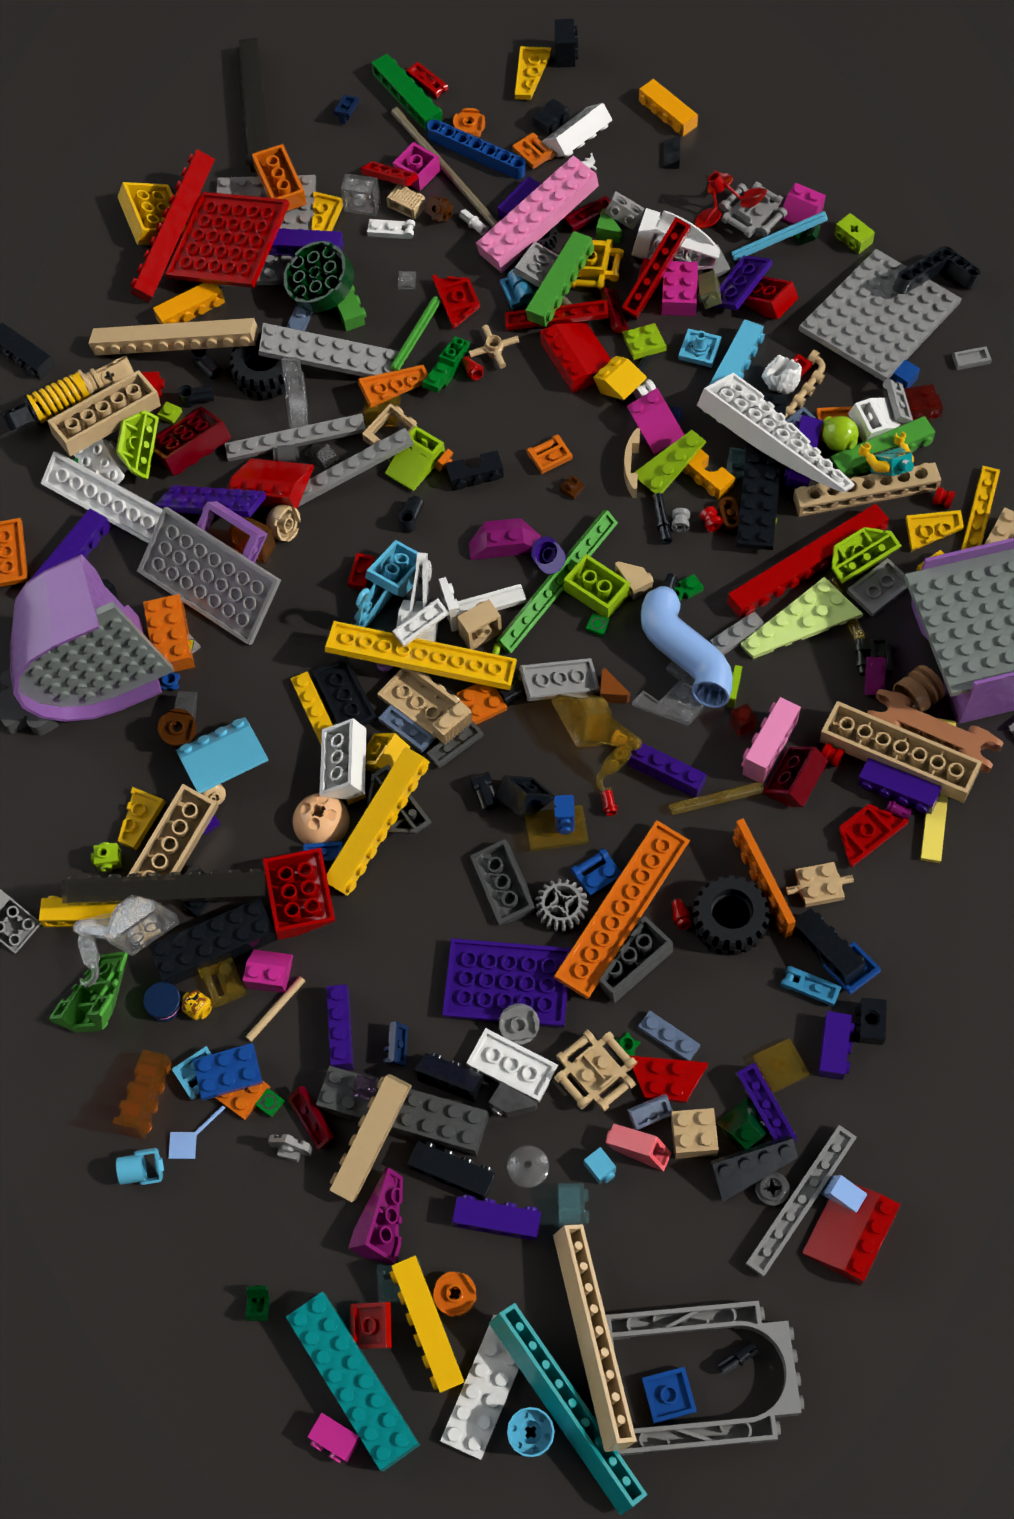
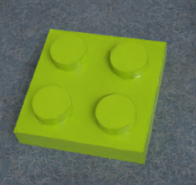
[622,323,666,360]

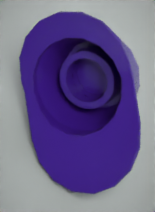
[531,536,566,574]

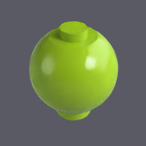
[821,416,859,452]

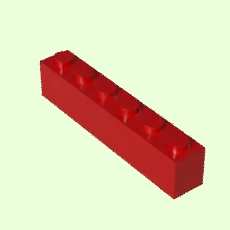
[622,217,691,320]

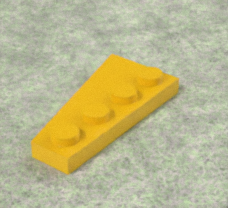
[515,46,552,100]

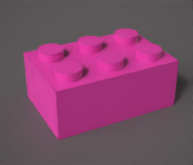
[661,261,698,316]

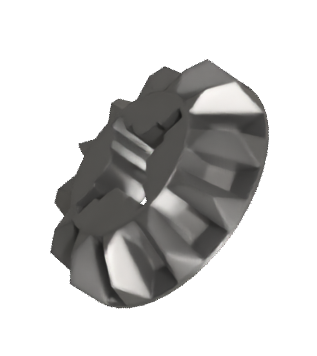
[755,1172,790,1206]

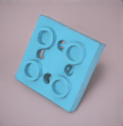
[678,328,721,368]

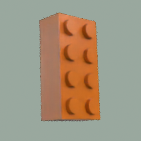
[252,144,307,211]
[143,594,195,672]

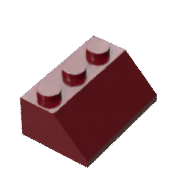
[762,746,828,807]

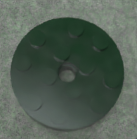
[284,241,354,313]

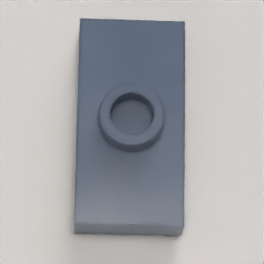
[627,1094,672,1130]

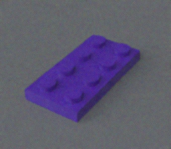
[713,255,773,310]

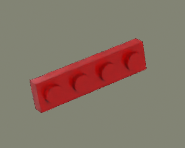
[360,161,418,187]

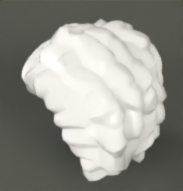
[762,355,802,394]

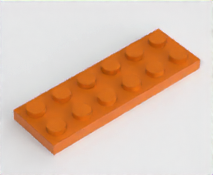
[732,818,796,938]

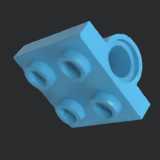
[500,269,539,309]

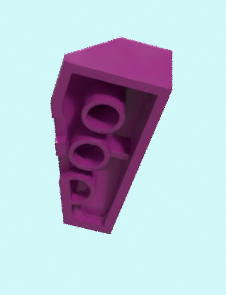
[348,1167,403,1265]

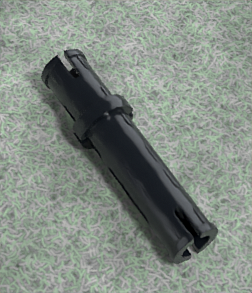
[652,493,673,544]

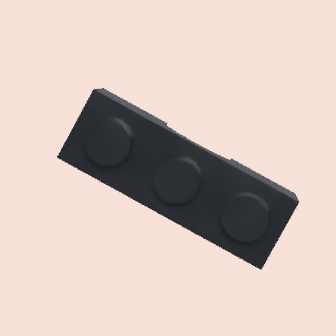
[446,450,504,490]

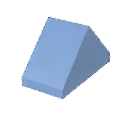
[820,1175,867,1213]

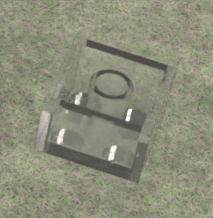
[341,174,381,216]

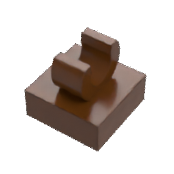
[560,475,585,500]

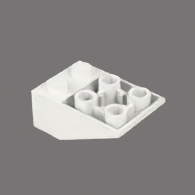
[848,397,904,442]

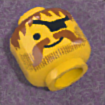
[181,990,212,1020]

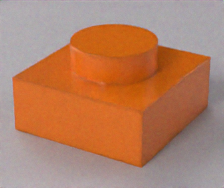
[434,449,453,472]

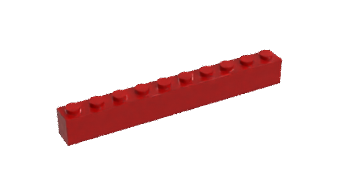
[130,149,215,303]
[727,503,889,619]

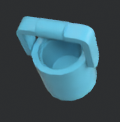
[116,1148,164,1185]

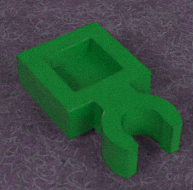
[674,574,704,601]

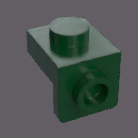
[793,221,821,245]
[245,1285,270,1321]

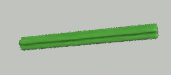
[390,296,441,371]

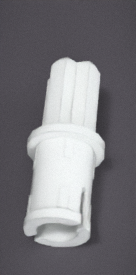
[459,209,488,236]

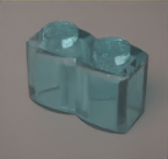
[558,1183,589,1229]

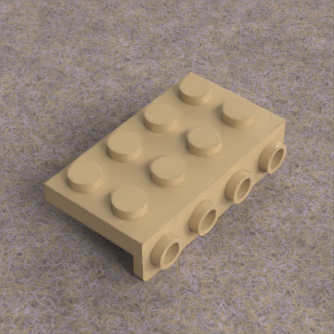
[377,668,461,739]

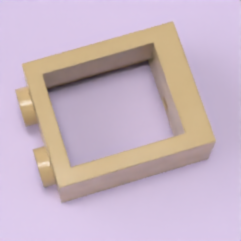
[362,403,417,462]

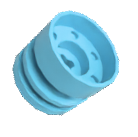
[507,1407,554,1457]

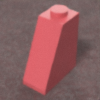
[606,1124,672,1172]

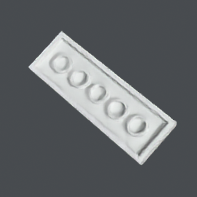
[440,1315,519,1460]

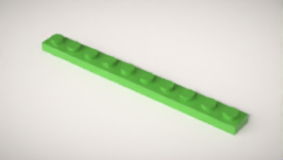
[496,510,618,653]

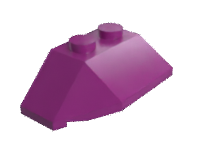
[469,518,541,560]

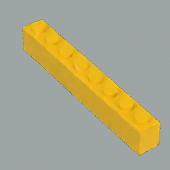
[326,746,430,896]

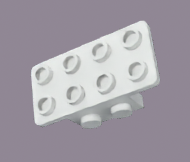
[74,439,128,485]

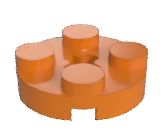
[453,108,485,137]
[433,1272,476,1317]

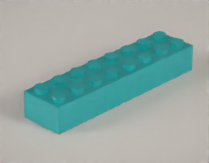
[286,1291,420,1472]

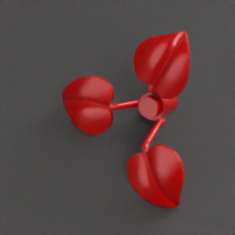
[695,171,767,229]

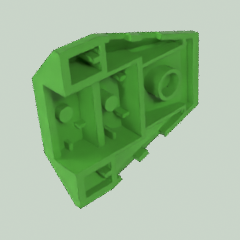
[49,951,128,1033]

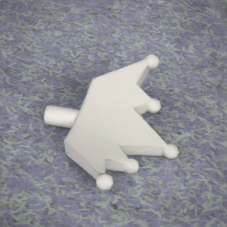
[581,153,597,171]

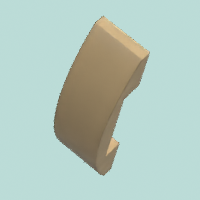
[624,428,640,498]

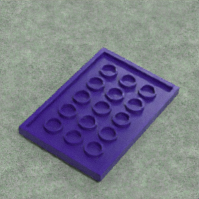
[442,938,571,1028]

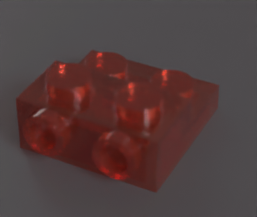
[904,384,943,421]

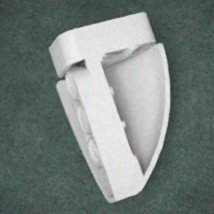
[631,208,720,270]

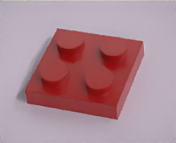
[350,1302,392,1349]

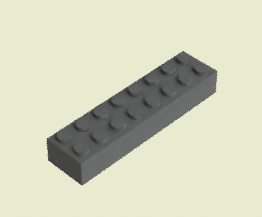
[316,1066,489,1157]

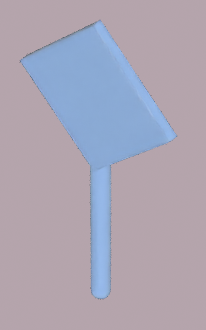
[168,1105,225,1159]

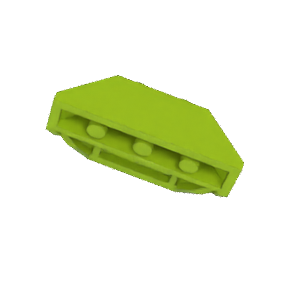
[116,410,159,480]
[831,527,901,583]

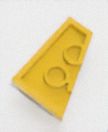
[311,191,345,231]
[905,510,964,552]
[118,787,166,851]

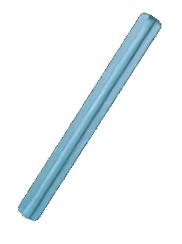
[731,211,828,261]

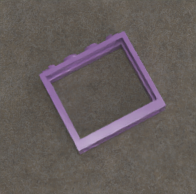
[196,501,268,563]

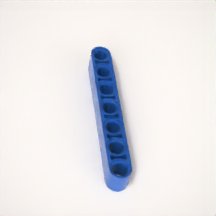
[427,119,526,179]

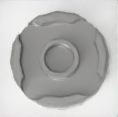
[499,1004,539,1045]

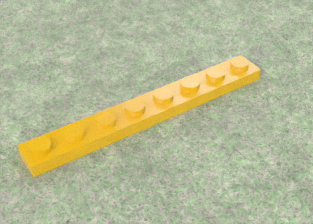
[290,671,366,805]

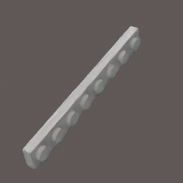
[225,413,366,462]
[298,428,414,507]
[745,1125,857,1278]

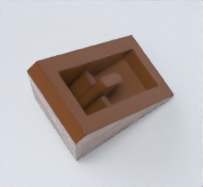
[600,668,630,704]

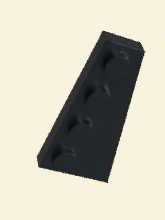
[710,1135,798,1202]

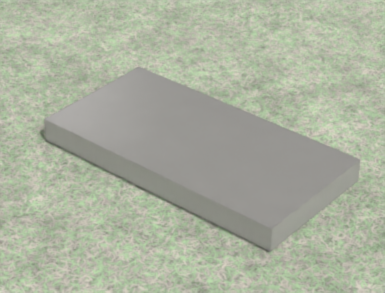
[519,658,601,701]

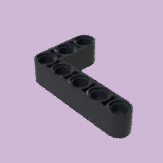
[893,246,981,294]

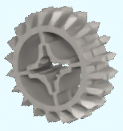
[535,878,588,932]

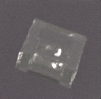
[398,271,416,289]

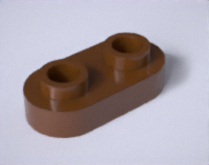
[718,497,740,531]

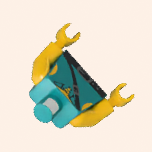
[858,432,914,476]

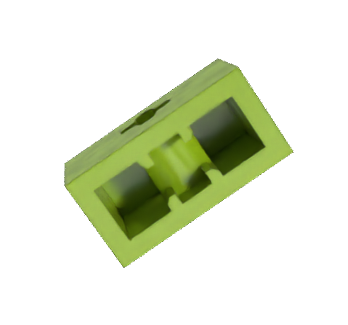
[834,213,875,254]

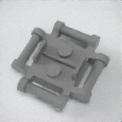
[719,182,787,238]

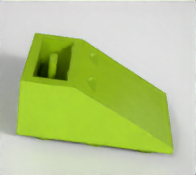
[385,426,445,491]

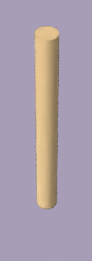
[245,976,305,1042]

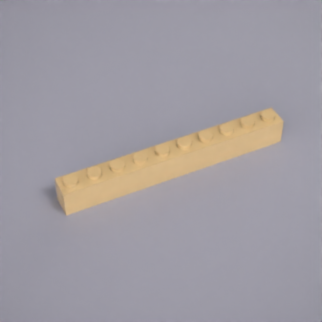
[88,318,259,356]
[553,1224,637,1452]

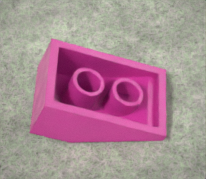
[627,388,684,455]

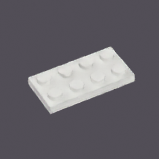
[466,1028,558,1103]

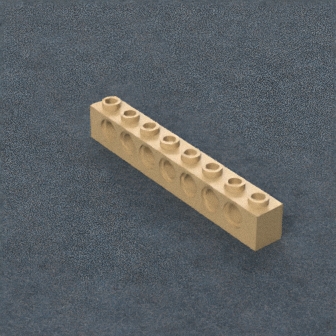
[793,462,941,517]

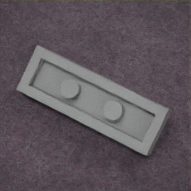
[710,611,765,655]

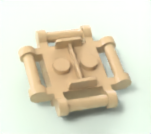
[554,1029,637,1111]

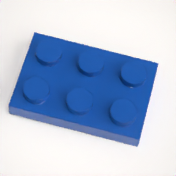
[193,1043,263,1100]

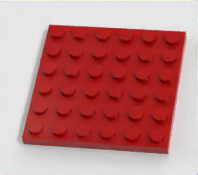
[165,192,290,288]

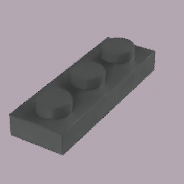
[427,721,484,769]

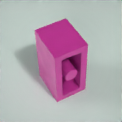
[308,1413,361,1463]

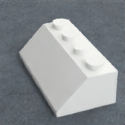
[541,103,612,158]
[320,718,366,800]

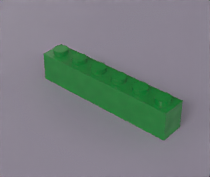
[371,54,443,132]

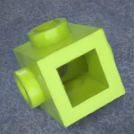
[91,842,122,872]

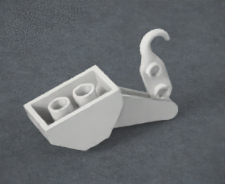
[396,552,439,642]

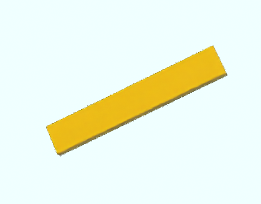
[961,466,1000,550]

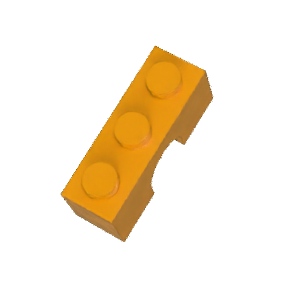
[682,449,735,500]

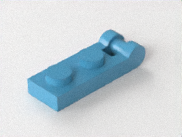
[780,966,842,1007]

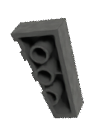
[599,915,673,1003]

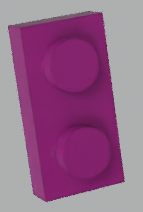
[864,657,886,695]

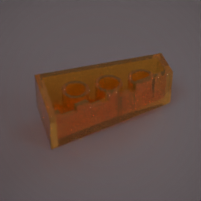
[112,1049,172,1139]

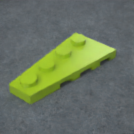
[634,430,706,494]

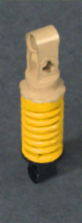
[1,356,134,431]

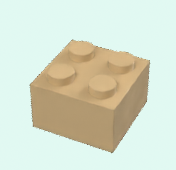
[457,599,502,650]
[671,1108,719,1159]

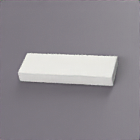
[392,598,449,647]

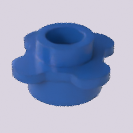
[161,672,181,690]

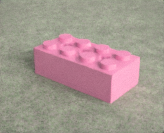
[741,697,801,784]

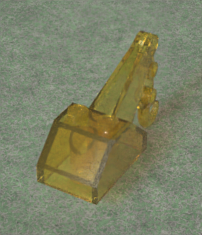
[551,693,642,792]

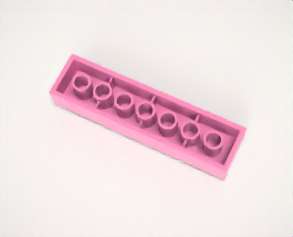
[476,155,599,273]

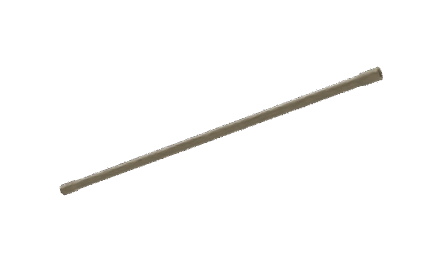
[391,107,572,305]

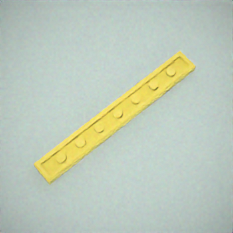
[920,718,956,864]

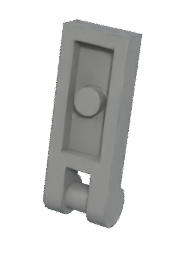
[883,378,913,424]

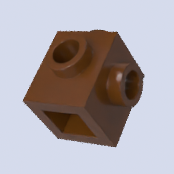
[424,196,454,223]

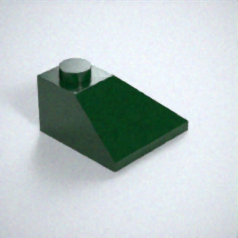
[716,1097,770,1151]

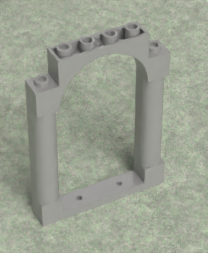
[606,1301,804,1456]

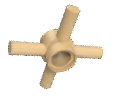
[468,325,519,369]

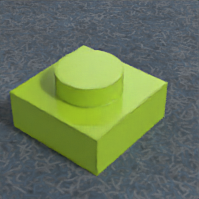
[157,401,182,424]

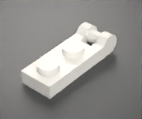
[367,219,415,239]

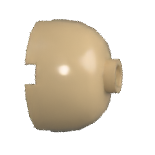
[266,505,301,542]

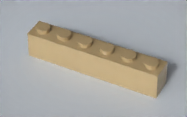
[330,1074,412,1202]

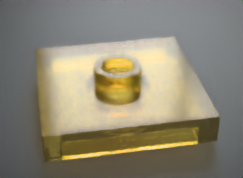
[753,1038,810,1094]

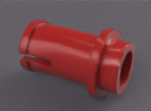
[600,790,618,816]

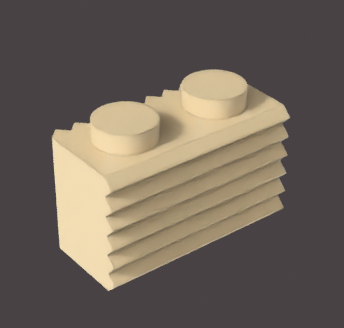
[386,184,426,220]
[432,701,472,745]

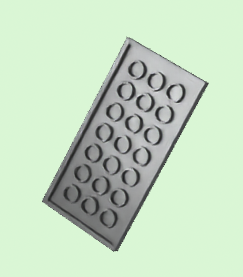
[137,507,281,645]

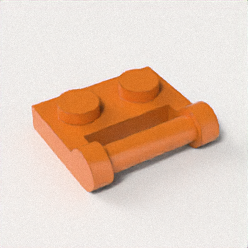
[512,133,556,169]
[526,434,573,474]

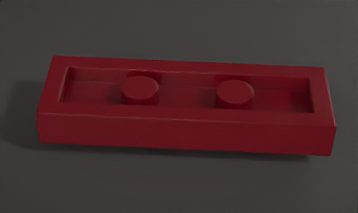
[564,196,610,232]
[599,287,629,334]
[288,1086,335,1150]

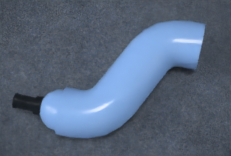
[641,573,733,708]

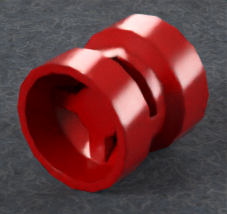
[932,486,955,509]
[699,506,723,532]
[821,742,845,767]

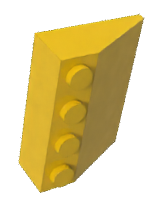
[118,182,186,245]

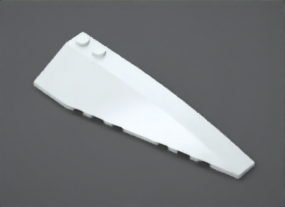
[697,373,854,493]

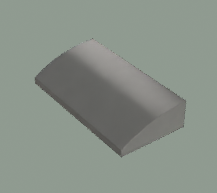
[470,839,538,925]

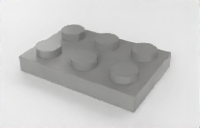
[513,241,559,287]
[846,558,908,617]

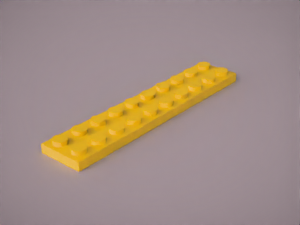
[325,621,517,690]

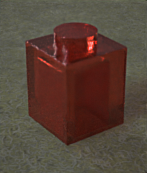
[729,703,757,736]

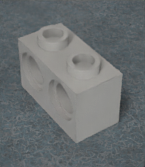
[604,191,644,230]

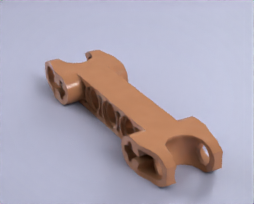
[867,689,1003,773]

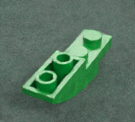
[422,336,470,393]

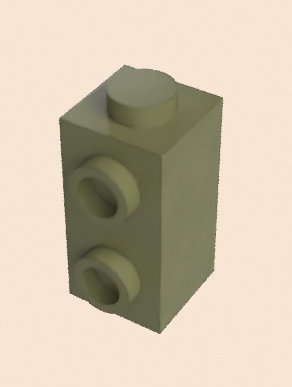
[697,270,722,309]

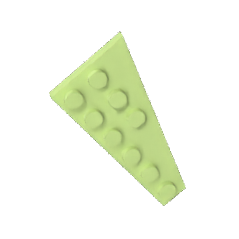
[740,577,863,659]

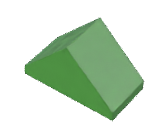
[596,208,622,243]

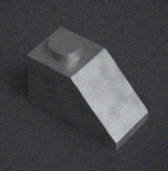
[489,1081,538,1118]

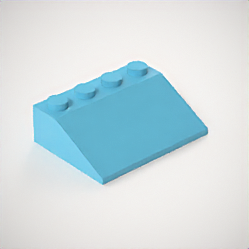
[176,717,269,793]

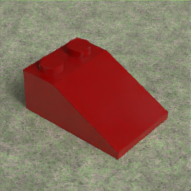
[743,276,798,320]

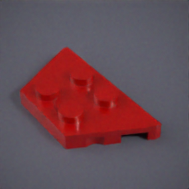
[432,275,480,329]
[839,804,909,868]
[630,1056,708,1103]

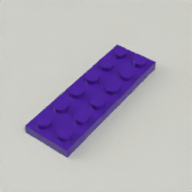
[155,485,266,518]

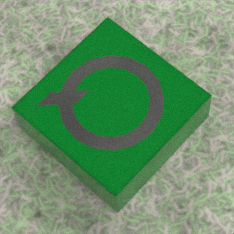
[586,613,610,637]
[255,1088,285,1118]

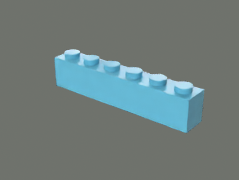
[709,319,765,385]

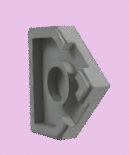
[268,1134,313,1162]

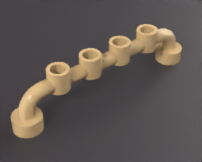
[785,350,825,420]

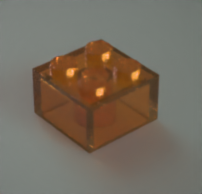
[229,517,276,563]

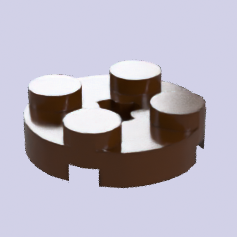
[158,708,197,747]

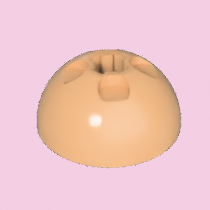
[293,793,350,844]

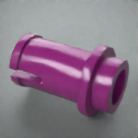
[886,800,912,820]

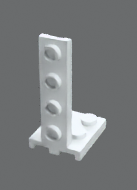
[439,577,527,632]

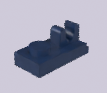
[334,95,359,124]
[383,1021,408,1067]

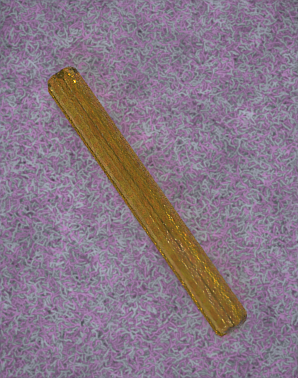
[669,782,764,815]

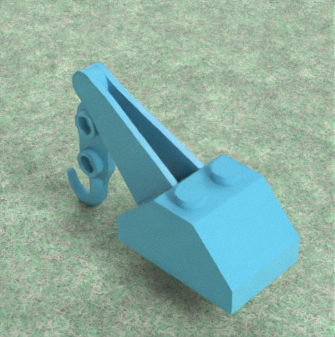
[354,540,418,628]

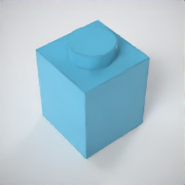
[584,1147,616,1185]

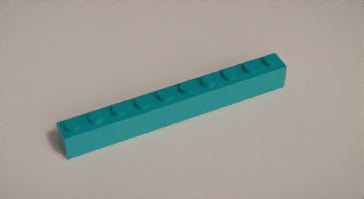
[489,1303,648,1515]

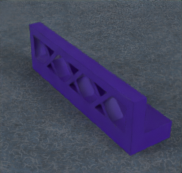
[737,1063,798,1142]

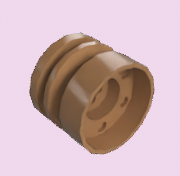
[893,665,945,713]

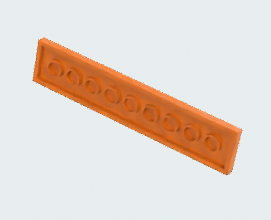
[554,820,690,1000]

